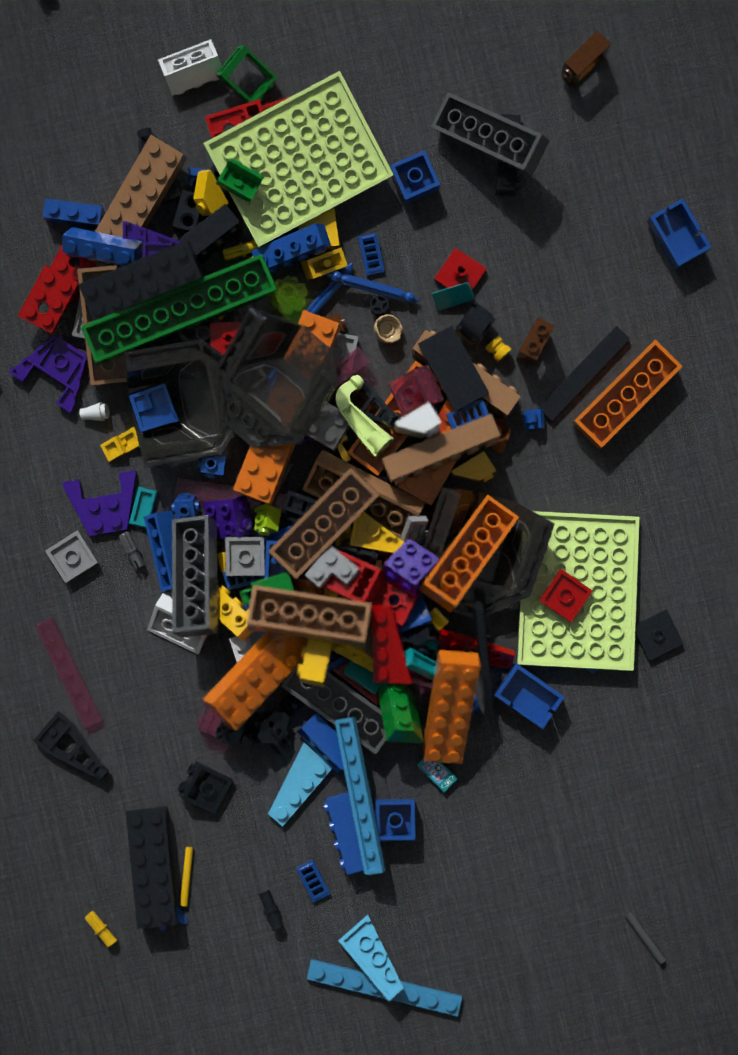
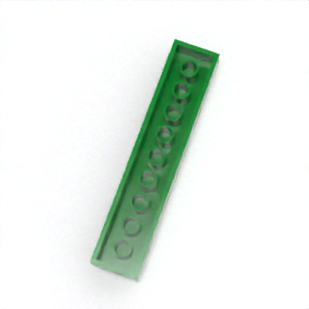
[80,254,277,366]

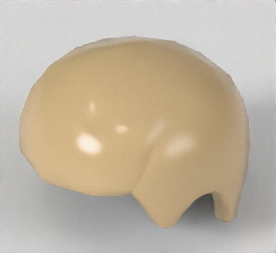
[374,314,403,344]

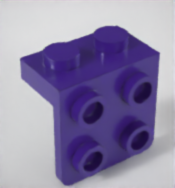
[203,495,254,539]
[384,539,438,597]

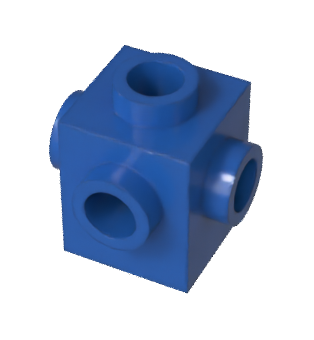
[198,454,227,479]
[172,493,201,519]

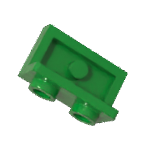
[216,158,264,203]

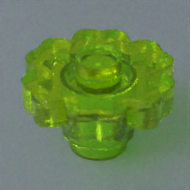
[269,275,308,315]

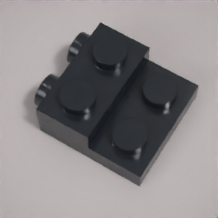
[214,711,261,751]
[178,760,233,814]

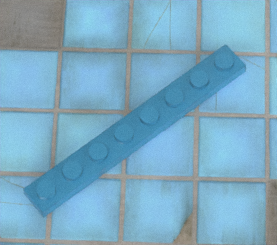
[335,717,385,875]
[307,959,462,1016]

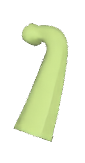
[336,375,394,458]

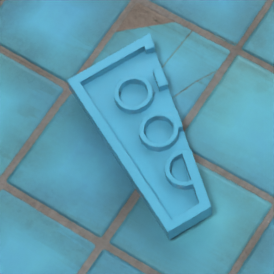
[268,742,332,826]
[338,915,404,1002]

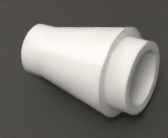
[80,402,110,421]

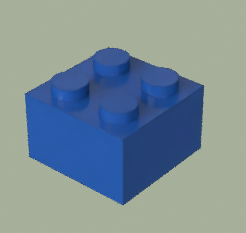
[390,150,440,205]
[376,798,415,840]

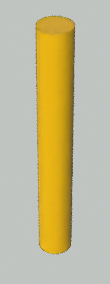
[180,847,193,906]

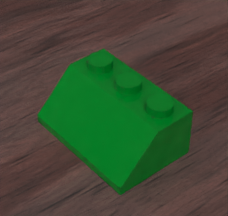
[377,683,424,743]

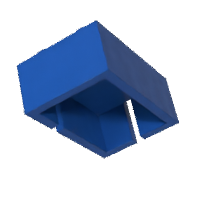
[647,198,712,270]
[493,663,565,729]

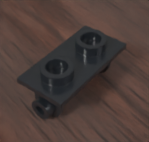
[339,541,379,566]

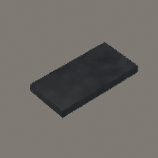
[418,325,489,412]

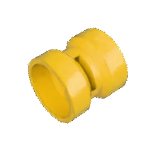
[485,335,512,362]

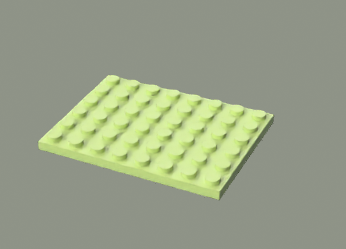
[203,71,394,247]
[517,511,639,671]

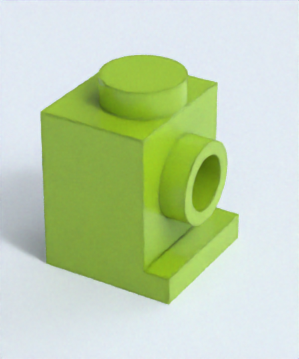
[254,504,281,536]

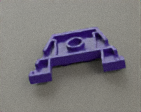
[123,221,181,258]
[9,335,88,414]
[62,470,137,536]

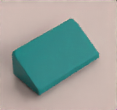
[432,281,475,311]
[342,660,382,695]

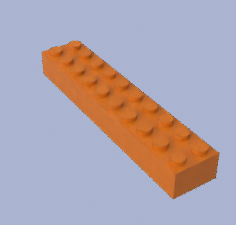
[233,310,341,506]

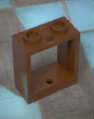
[561,30,611,86]
[516,317,555,367]

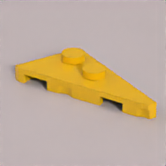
[350,511,404,553]

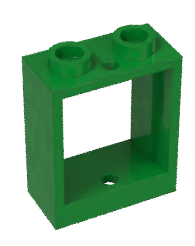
[216,45,278,103]

